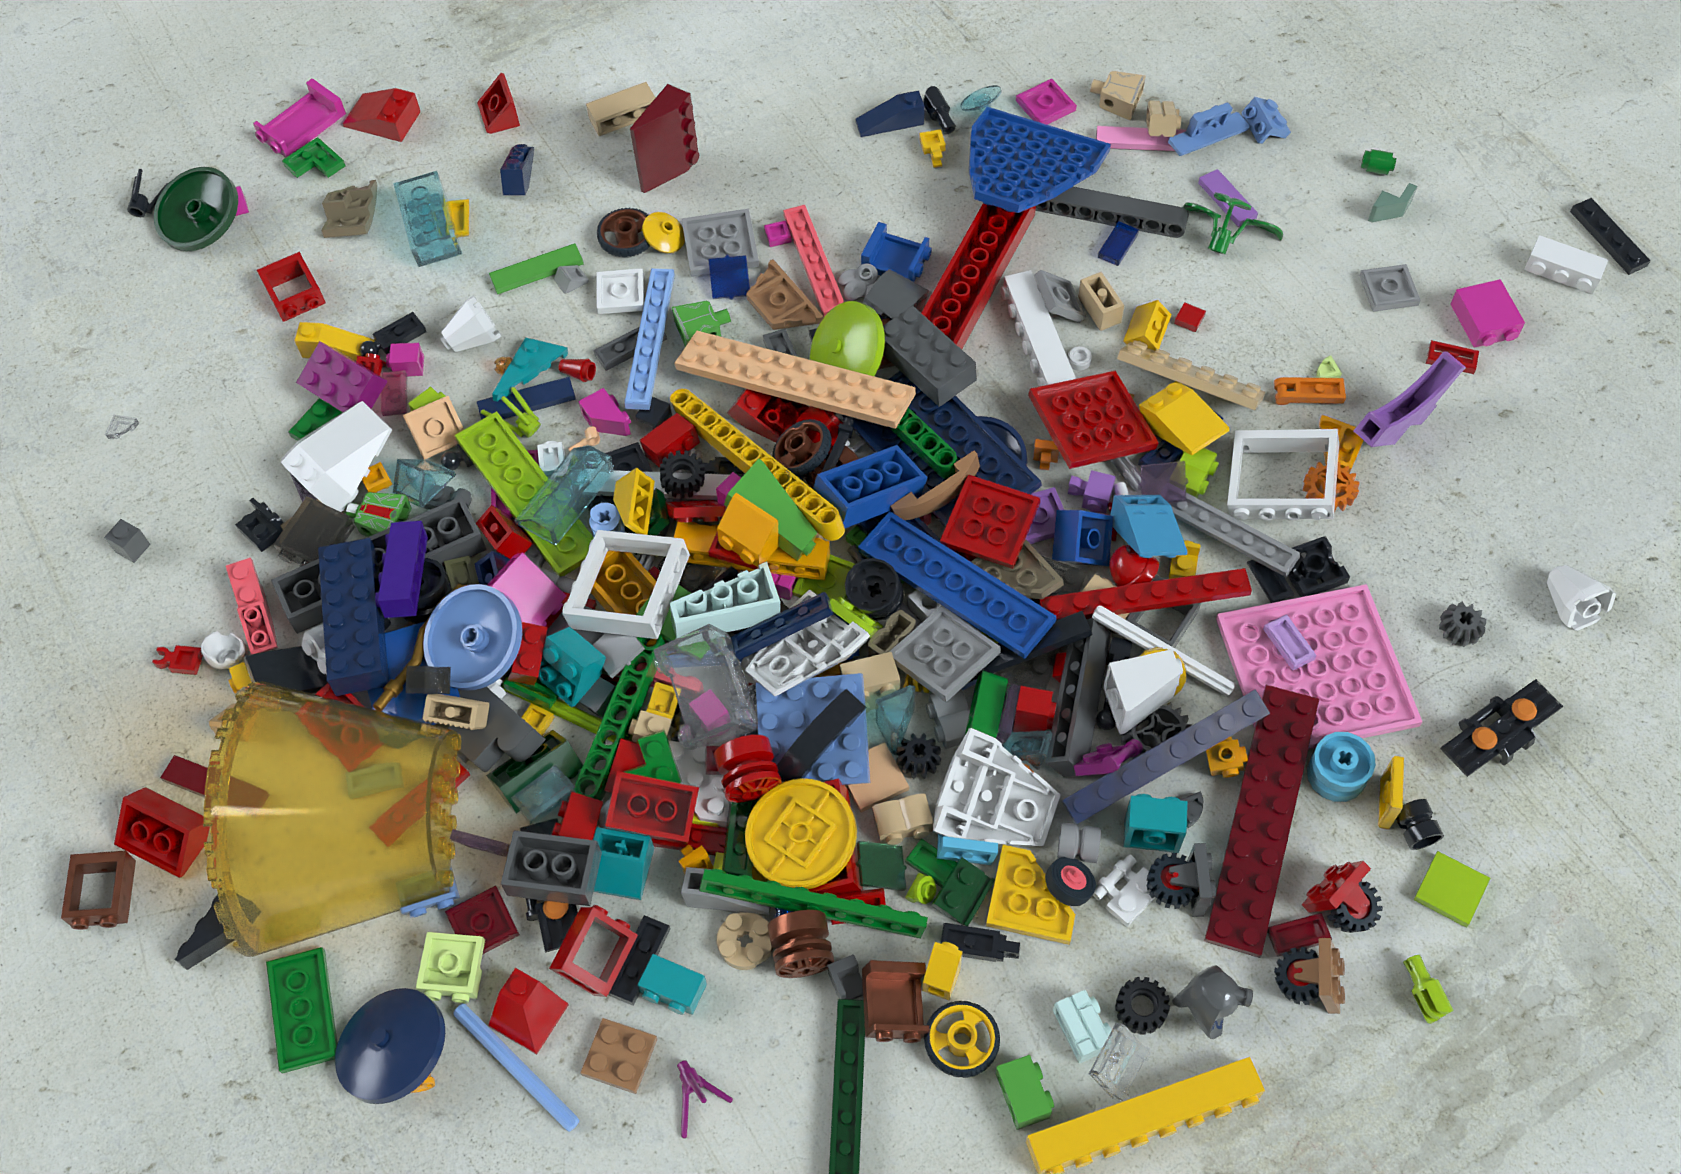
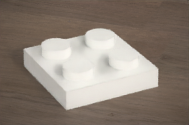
[596,268,644,314]

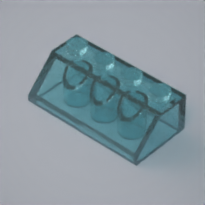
[514,446,614,546]

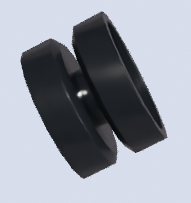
[403,558,452,624]

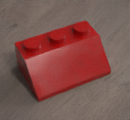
[114,787,211,878]

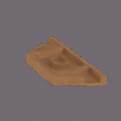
[746,259,823,330]

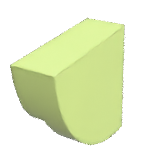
[1316,356,1342,378]

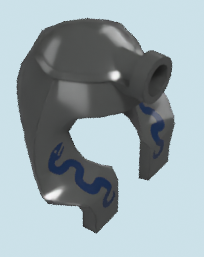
[1172,965,1253,1039]

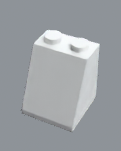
[1104,649,1183,735]

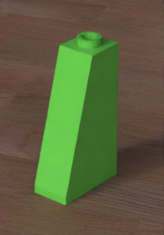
[724,459,817,561]

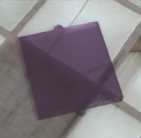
[1139,461,1188,503]

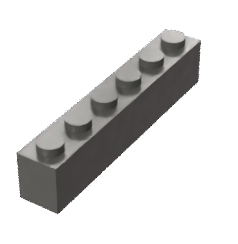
[1046,618,1111,777]

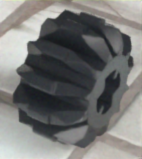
[896,733,941,780]

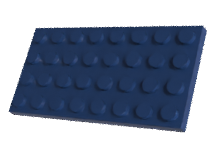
[841,371,1042,528]

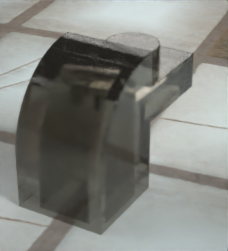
[406,666,451,694]

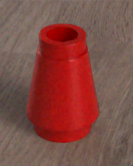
[559,359,596,382]

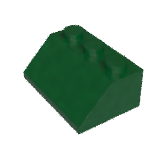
[486,730,583,814]

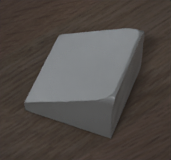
[554,265,589,294]

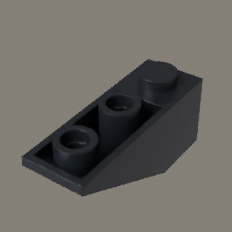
[174,887,261,970]

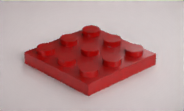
[940,474,1041,569]

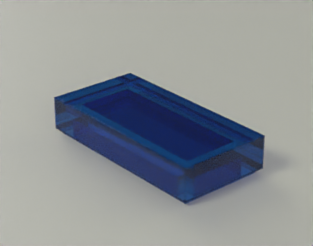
[1098,221,1139,266]

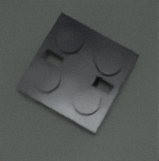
[1287,536,1350,597]

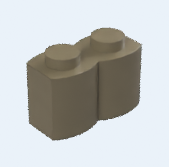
[868,610,916,657]

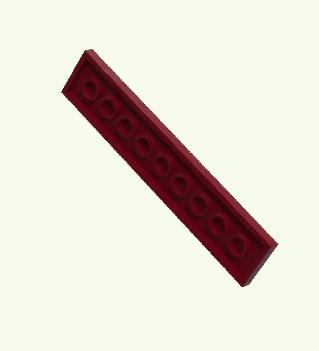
[1204,684,1319,958]

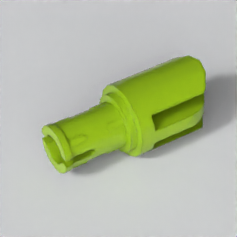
[1403,955,1453,1024]

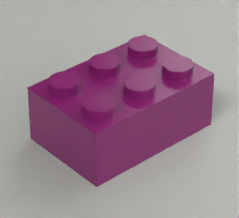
[296,341,387,412]

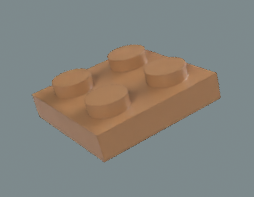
[580,1018,657,1094]

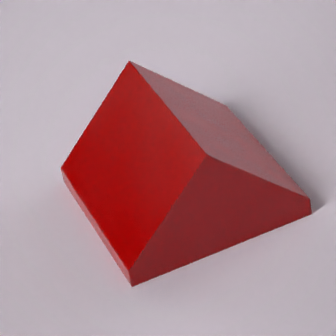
[477,73,520,134]

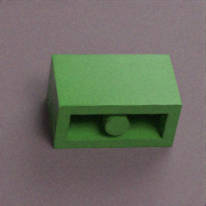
[995,1055,1054,1130]

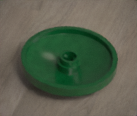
[154,167,238,251]

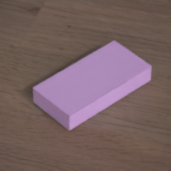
[1263,614,1317,671]

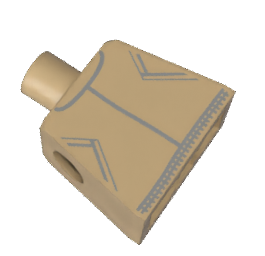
[1090,71,1146,120]

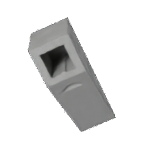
[681,867,771,915]

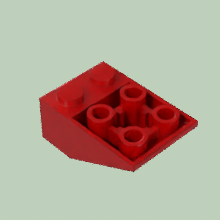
[727,388,808,443]

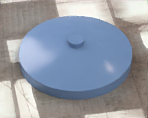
[423,584,522,690]

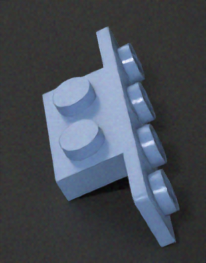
[1168,102,1250,156]

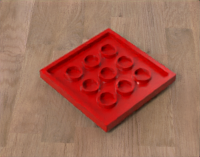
[1028,370,1159,469]

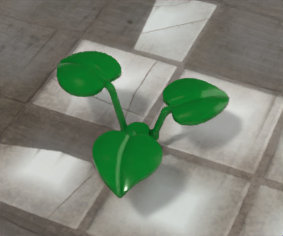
[1182,192,1283,255]

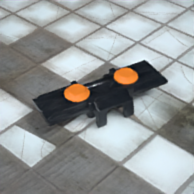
[1440,679,1563,777]
[520,818,584,953]

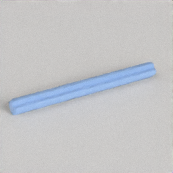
[453,1003,579,1132]

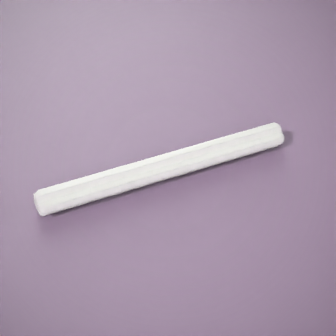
[1092,606,1234,696]

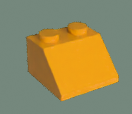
[717,493,779,568]

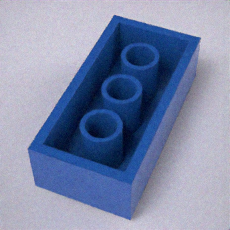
[813,445,928,528]

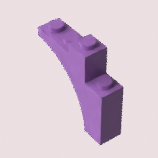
[1354,352,1466,447]

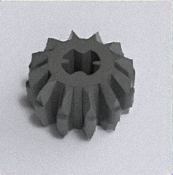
[1439,601,1487,647]

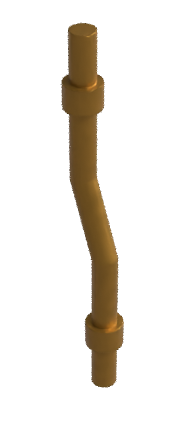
[373,583,464,712]

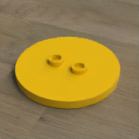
[745,778,857,889]

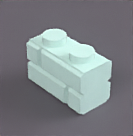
[1053,990,1114,1063]

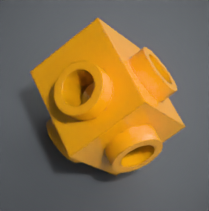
[1206,737,1248,778]

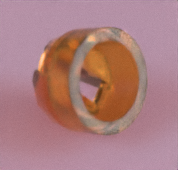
[494,356,512,375]

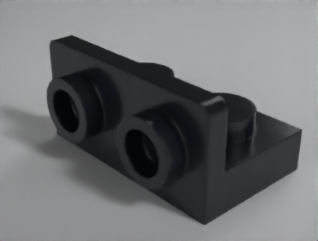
[235,498,286,552]

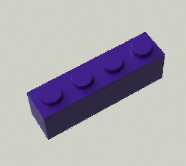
[375,520,428,618]

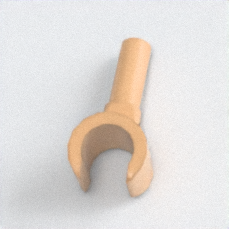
[568,426,600,453]

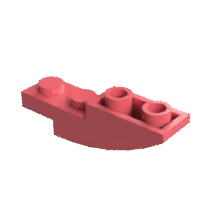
[226,558,278,654]

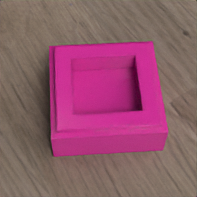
[764,220,792,247]

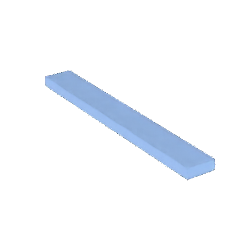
[625,268,675,410]

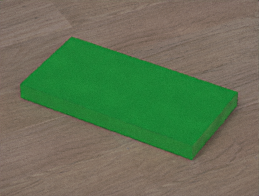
[266,947,338,1074]

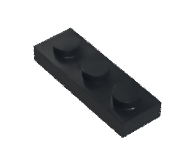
[608,915,671,1006]

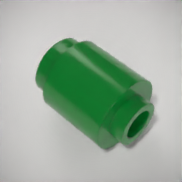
[1361,149,1397,175]

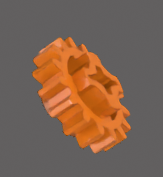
[1303,462,1360,512]

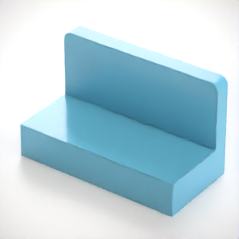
[937,834,998,865]

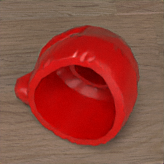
[1109,545,1160,587]

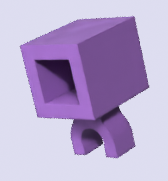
[1067,470,1116,514]

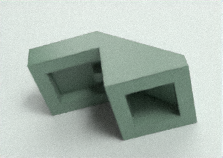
[1368,183,1418,222]

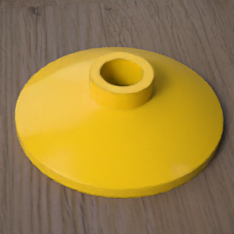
[642,212,685,253]

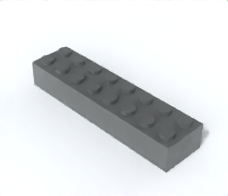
[271,496,487,634]

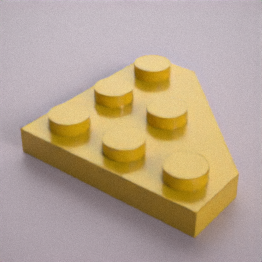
[986,845,1076,945]

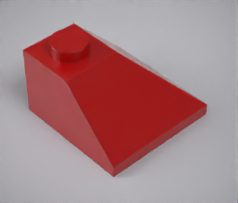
[488,968,569,1055]

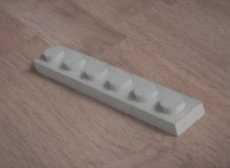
[1160,483,1300,577]

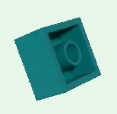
[1123,794,1188,853]

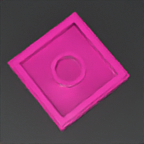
[1016,79,1077,125]

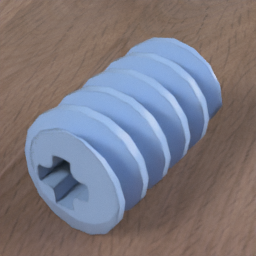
[589,503,626,551]

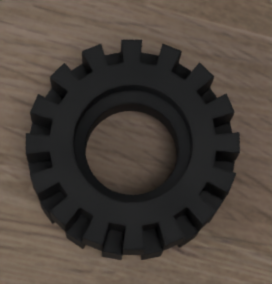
[660,450,705,499]
[1115,977,1170,1035]

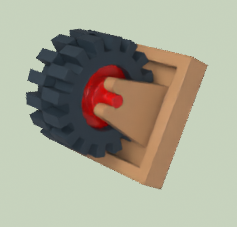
[1274,938,1345,1014]

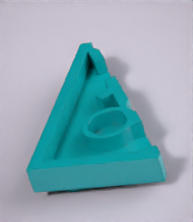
[492,337,568,402]

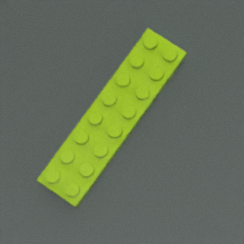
[455,411,594,577]

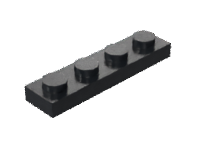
[1570,197,1651,275]

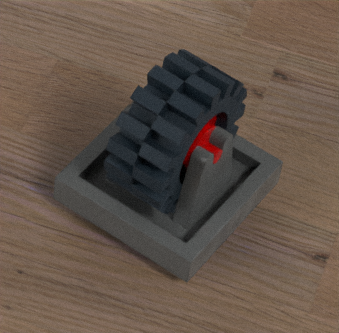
[1146,843,1216,917]

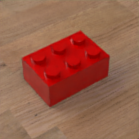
[605,771,699,845]

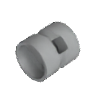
[1057,823,1101,863]

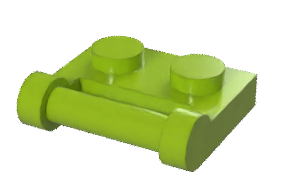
[830,596,884,638]

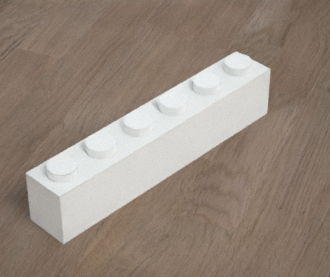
[1001,270,1076,387]

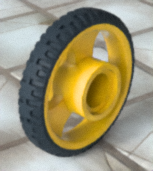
[924,1001,1000,1078]

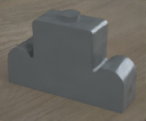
[444,687,546,772]

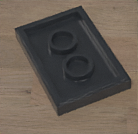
[244,646,328,703]

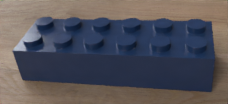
[318,538,389,696]

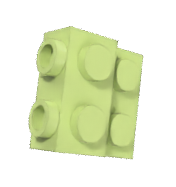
[416,932,485,1004]

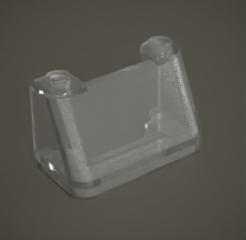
[653,624,758,750]

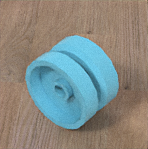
[1307,732,1376,802]

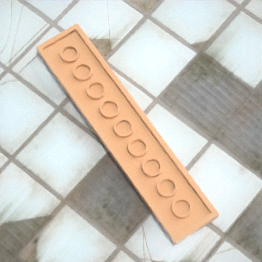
[675,331,916,429]

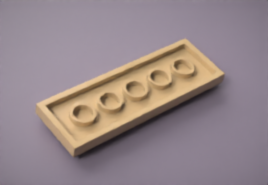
[1117,341,1266,410]

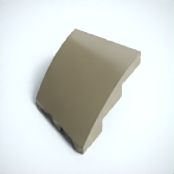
[321,180,377,238]

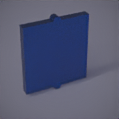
[708,255,750,300]

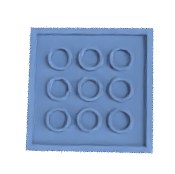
[756,673,871,785]

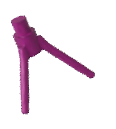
[677,1060,733,1138]

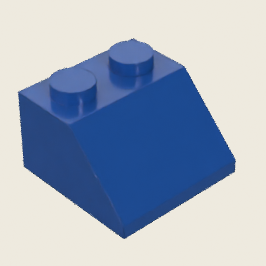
[1052,510,1113,567]

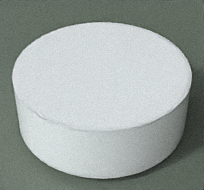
[1068,347,1092,371]

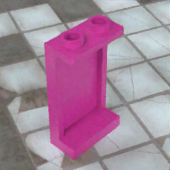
[253,78,346,158]

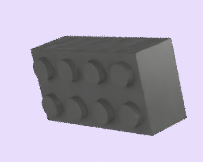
[883,306,977,407]

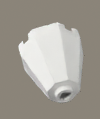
[440,295,502,352]
[1547,565,1616,631]

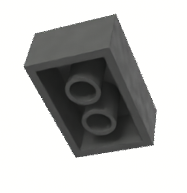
[501,831,602,906]

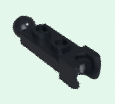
[1096,637,1132,730]

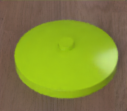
[810,301,885,376]

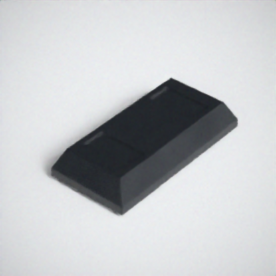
[1247,560,1294,603]

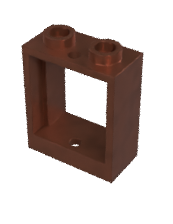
[61,850,136,930]

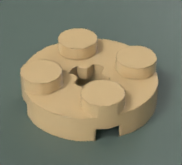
[717,912,773,970]

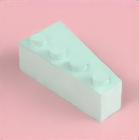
[670,562,780,643]

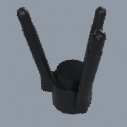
[127,169,168,218]

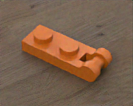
[1274,377,1346,405]

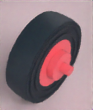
[1045,857,1096,906]

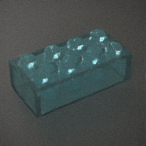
[393,171,462,267]

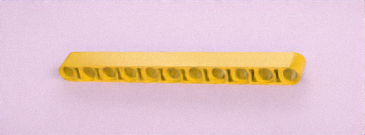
[670,388,845,541]

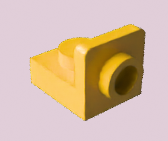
[1168,540,1201,579]

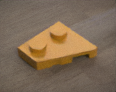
[1319,415,1364,474]

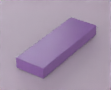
[1198,169,1258,227]

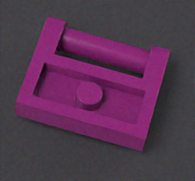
[1074,739,1143,776]

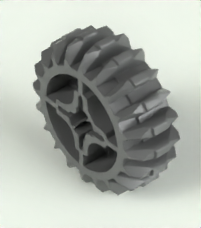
[1121,702,1192,760]

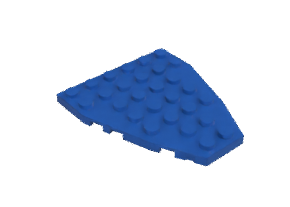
[969,107,1111,213]

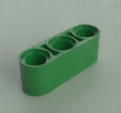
[965,670,1008,738]

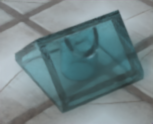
[393,459,457,508]
[875,685,915,755]
[511,765,575,825]

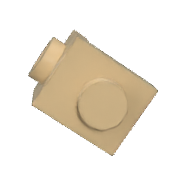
[628,710,672,742]

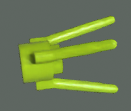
[481,387,541,438]

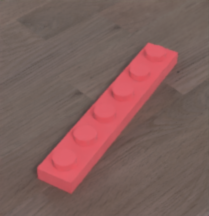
[783,204,844,317]

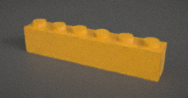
[674,522,830,580]

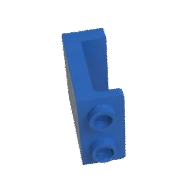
[861,222,932,282]

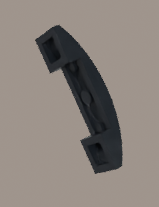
[777,689,867,781]

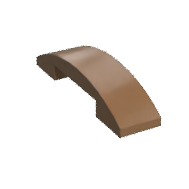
[890,450,980,520]

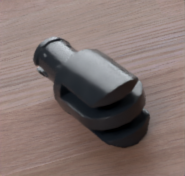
[923,86,956,134]

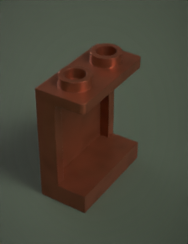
[862,960,930,1043]

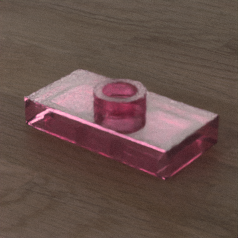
[381,370,407,416]

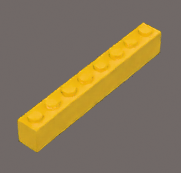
[1026,1057,1265,1174]

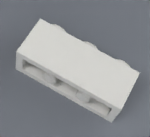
[1524,235,1608,295]

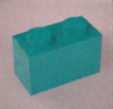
[638,954,707,1015]

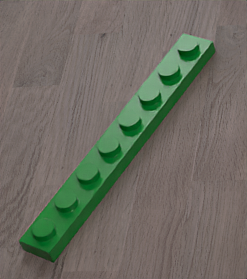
[699,869,928,939]

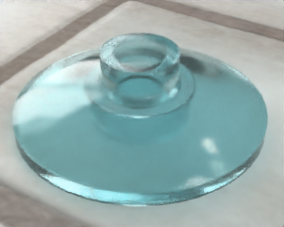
[960,85,1002,112]

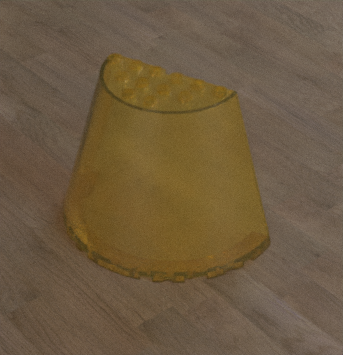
[203,682,461,957]

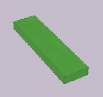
[489,243,584,295]

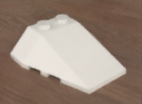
[281,401,392,516]
[745,590,870,696]
[933,728,1061,846]

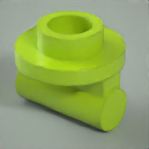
[905,873,936,904]

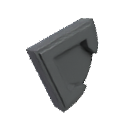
[1180,791,1204,828]

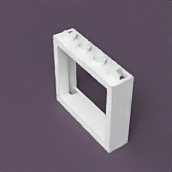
[1227,429,1339,521]
[562,530,690,639]

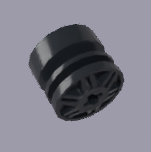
[845,558,904,621]

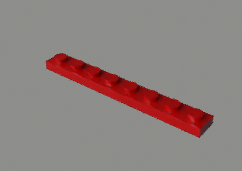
[1039,568,1252,620]

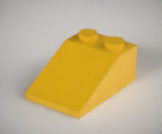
[1139,381,1230,455]

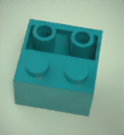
[538,627,606,707]
[593,827,655,900]

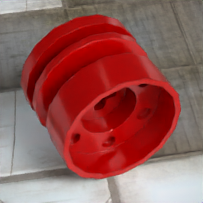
[714,735,782,802]

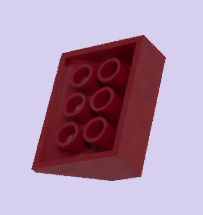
[630,84,700,193]

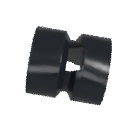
[1396,799,1444,850]

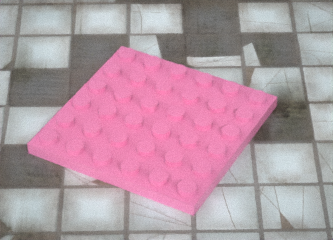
[1216,584,1422,749]

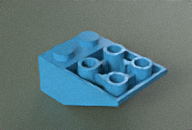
[1110,495,1188,558]

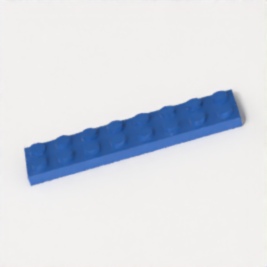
[858,511,1056,659]

